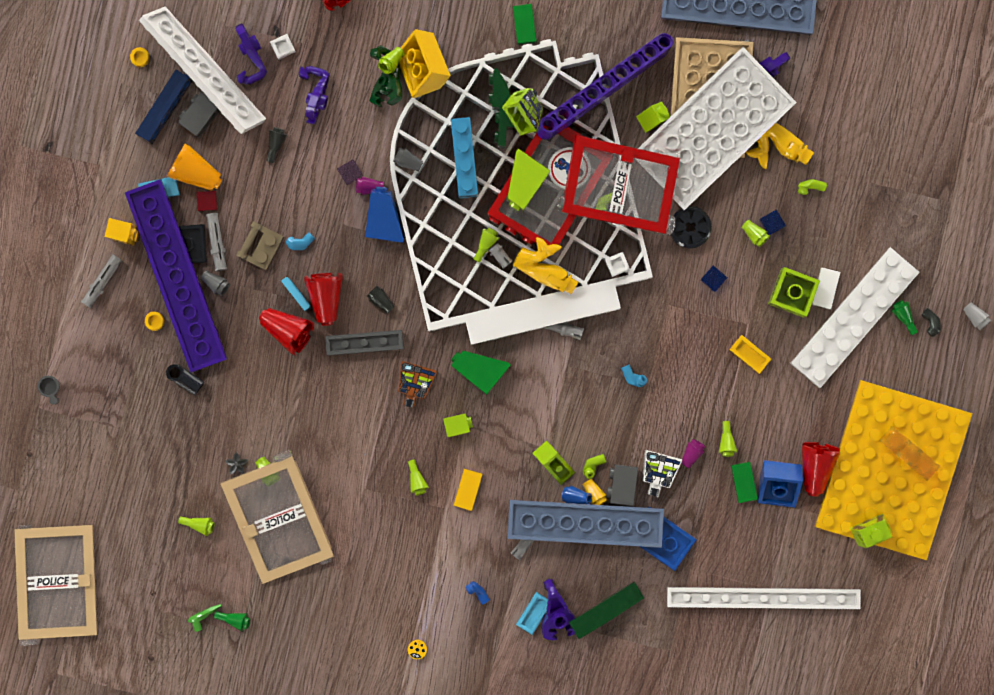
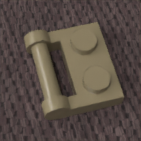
[236,221,284,271]

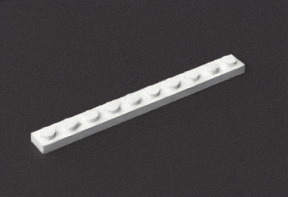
[667,587,861,609]

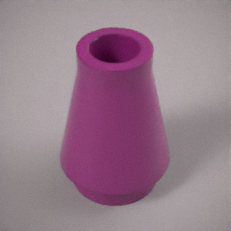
[356,176,384,195]
[681,439,706,468]

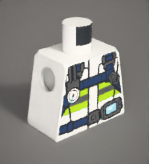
[642,450,682,497]

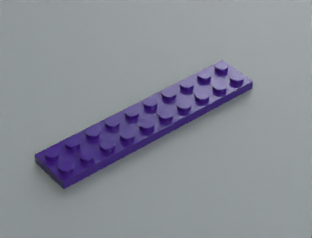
[125,179,227,373]

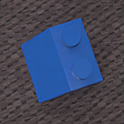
[758,460,803,508]

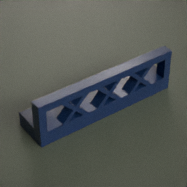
[135,69,193,144]

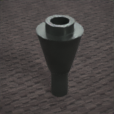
[266,127,287,163]

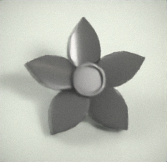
[225,452,248,474]

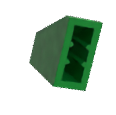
[451,351,511,395]

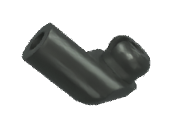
[921,308,941,337]

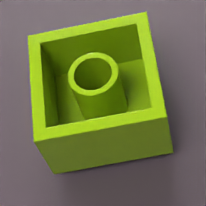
[768,267,820,318]

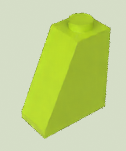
[508,149,550,211]

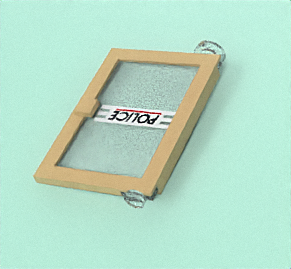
[221,450,334,584]
[15,524,97,646]

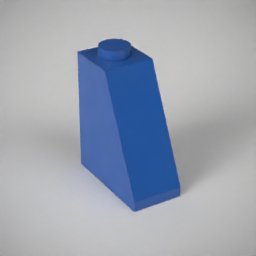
[365,187,405,243]

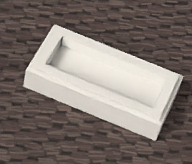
[812,268,840,309]

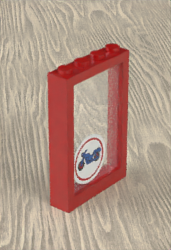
[487,126,614,255]

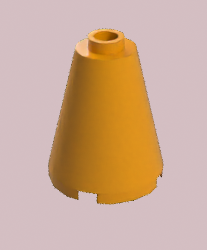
[167,143,223,191]

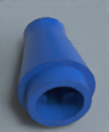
[562,486,592,504]

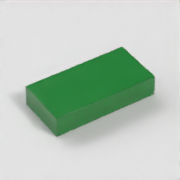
[513,4,537,45]
[731,462,758,503]

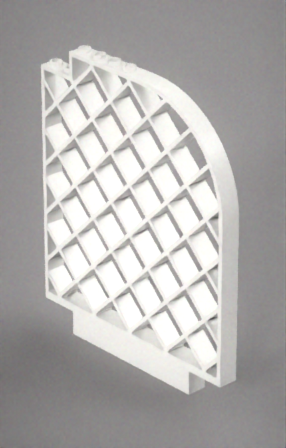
[390,39,653,345]

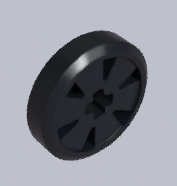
[669,206,712,249]

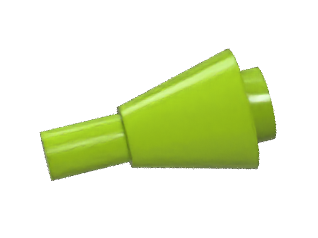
[473,227,500,262]
[718,421,738,457]
[408,459,429,496]
[178,516,215,536]

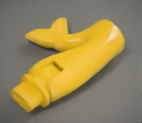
[746,123,814,170]
[513,237,578,294]

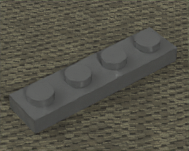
[325,330,404,356]

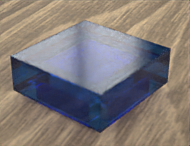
[759,209,786,235]
[700,265,728,292]

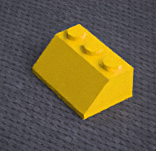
[399,29,451,98]

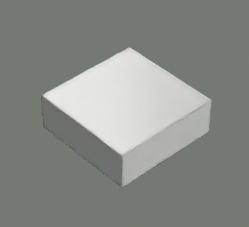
[270,34,296,60]
[605,252,630,277]

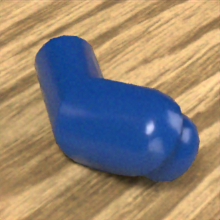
[465,581,490,605]

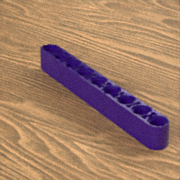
[537,33,673,140]

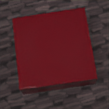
[197,191,218,212]

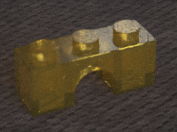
[879,426,940,481]

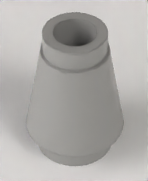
[963,302,992,330]

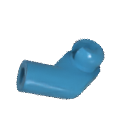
[286,232,315,251]
[621,364,647,387]

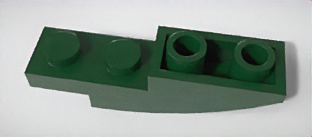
[488,68,514,149]

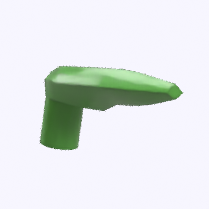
[188,604,222,632]

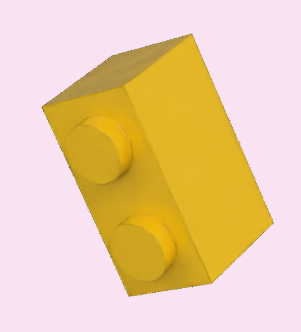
[104,218,140,246]

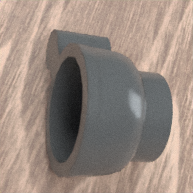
[37,375,60,405]

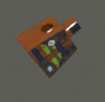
[398,361,438,408]

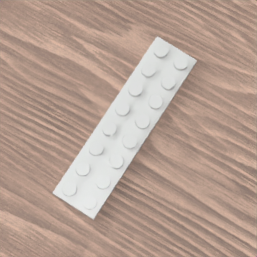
[139,7,266,134]
[790,247,919,388]

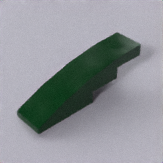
[569,582,644,639]

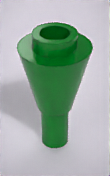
[891,300,918,335]
[214,611,250,632]

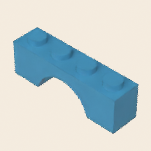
[451,117,478,199]

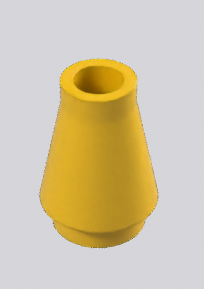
[582,479,608,505]

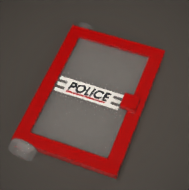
[557,135,680,235]

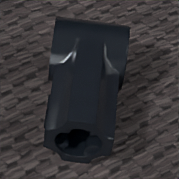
[166,364,204,395]

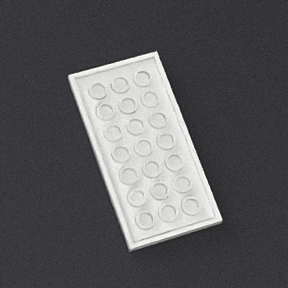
[634,47,797,210]

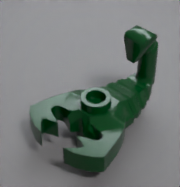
[369,45,402,107]

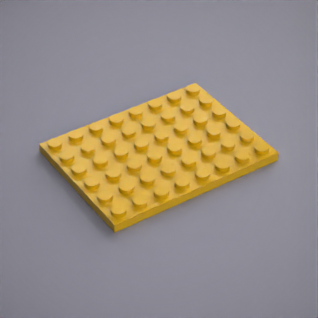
[815,380,973,560]

